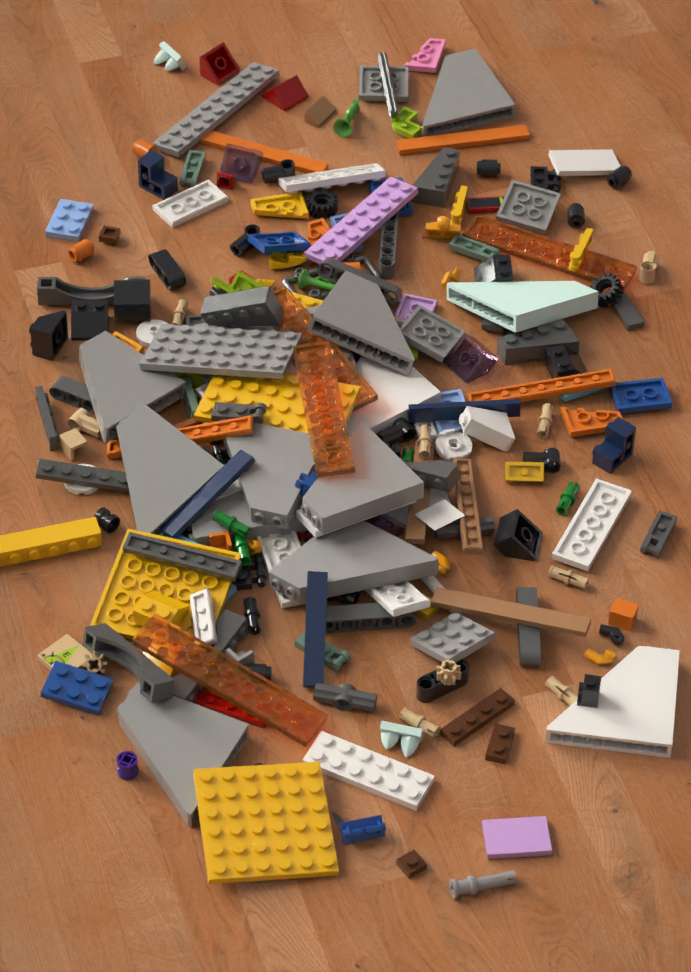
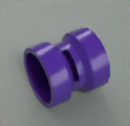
[116,751,138,781]

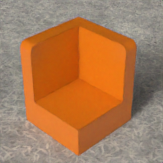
[209,531,232,551]
[608,598,639,632]

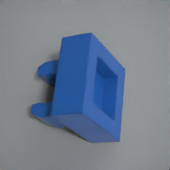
[295,471,319,497]

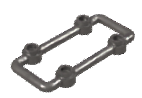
[282,254,381,300]

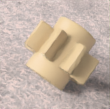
[82,651,108,674]
[436,660,461,685]

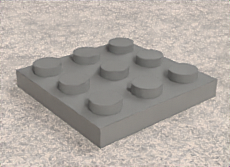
[359,65,409,102]
[496,180,561,235]
[400,305,466,363]
[410,613,496,663]

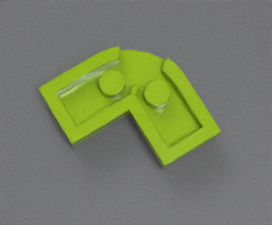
[392,106,422,139]

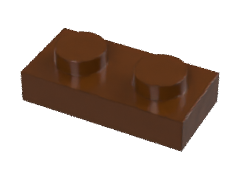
[485,723,515,764]

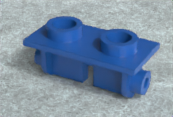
[340,815,386,844]

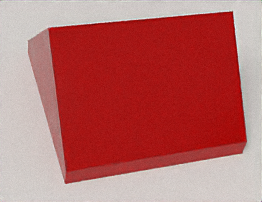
[200,42,241,85]
[262,75,308,112]

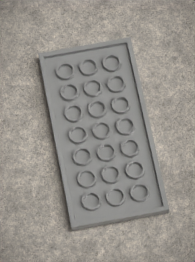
[139,324,302,379]

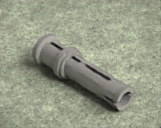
[449,870,517,899]

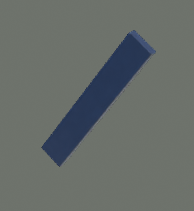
[408,399,521,422]
[160,450,255,539]
[303,571,328,688]

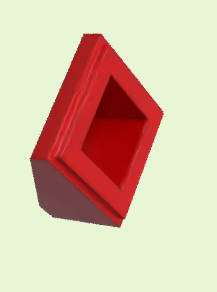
[216,172,236,190]

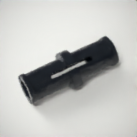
[243,597,261,635]

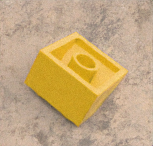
[133,590,190,638]

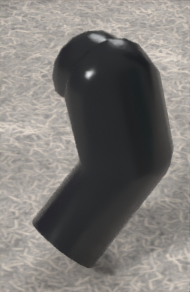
[599,624,625,645]

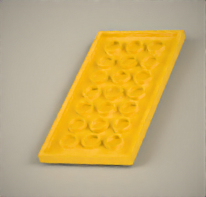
[194,373,361,447]

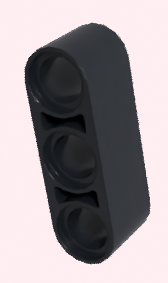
[148,249,186,290]
[416,659,469,703]

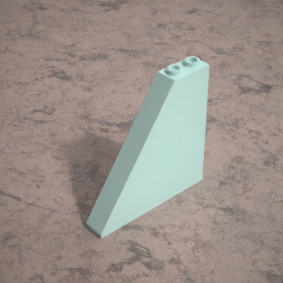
[447,281,598,333]

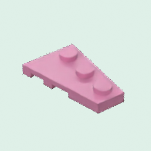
[404,38,446,73]

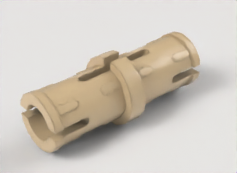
[171,299,189,326]
[536,403,554,439]
[417,425,432,460]
[548,565,589,590]
[545,676,578,706]
[399,707,441,739]

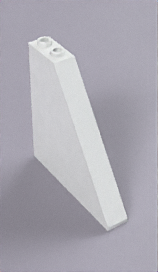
[339,355,441,446]
[545,646,680,758]

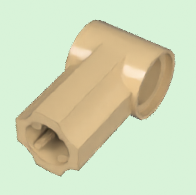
[639,251,659,285]
[67,408,102,438]

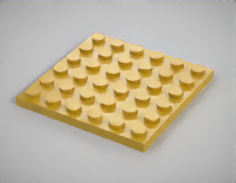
[90,529,241,656]
[193,762,339,884]

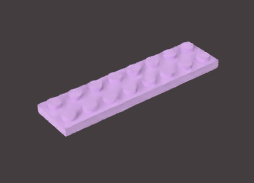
[304,177,418,269]

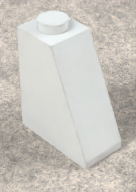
[459,406,515,452]

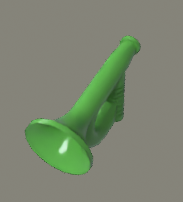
[333,99,360,137]
[298,269,336,291]

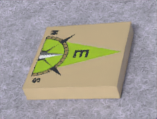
[37,634,92,671]

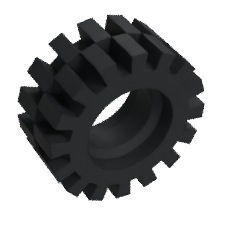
[307,189,338,220]
[589,273,624,308]

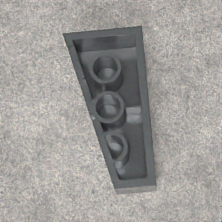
[411,147,460,208]
[200,286,285,326]
[497,319,580,365]

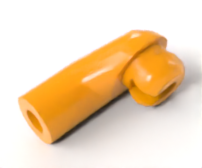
[246,539,262,556]
[431,550,450,575]
[584,648,616,665]

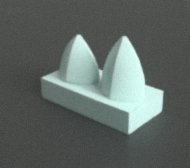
[154,41,187,71]
[380,721,424,758]

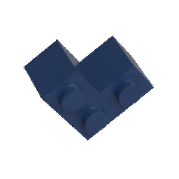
[138,150,178,200]
[592,417,636,474]

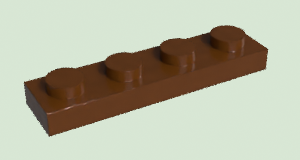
[440,688,515,746]

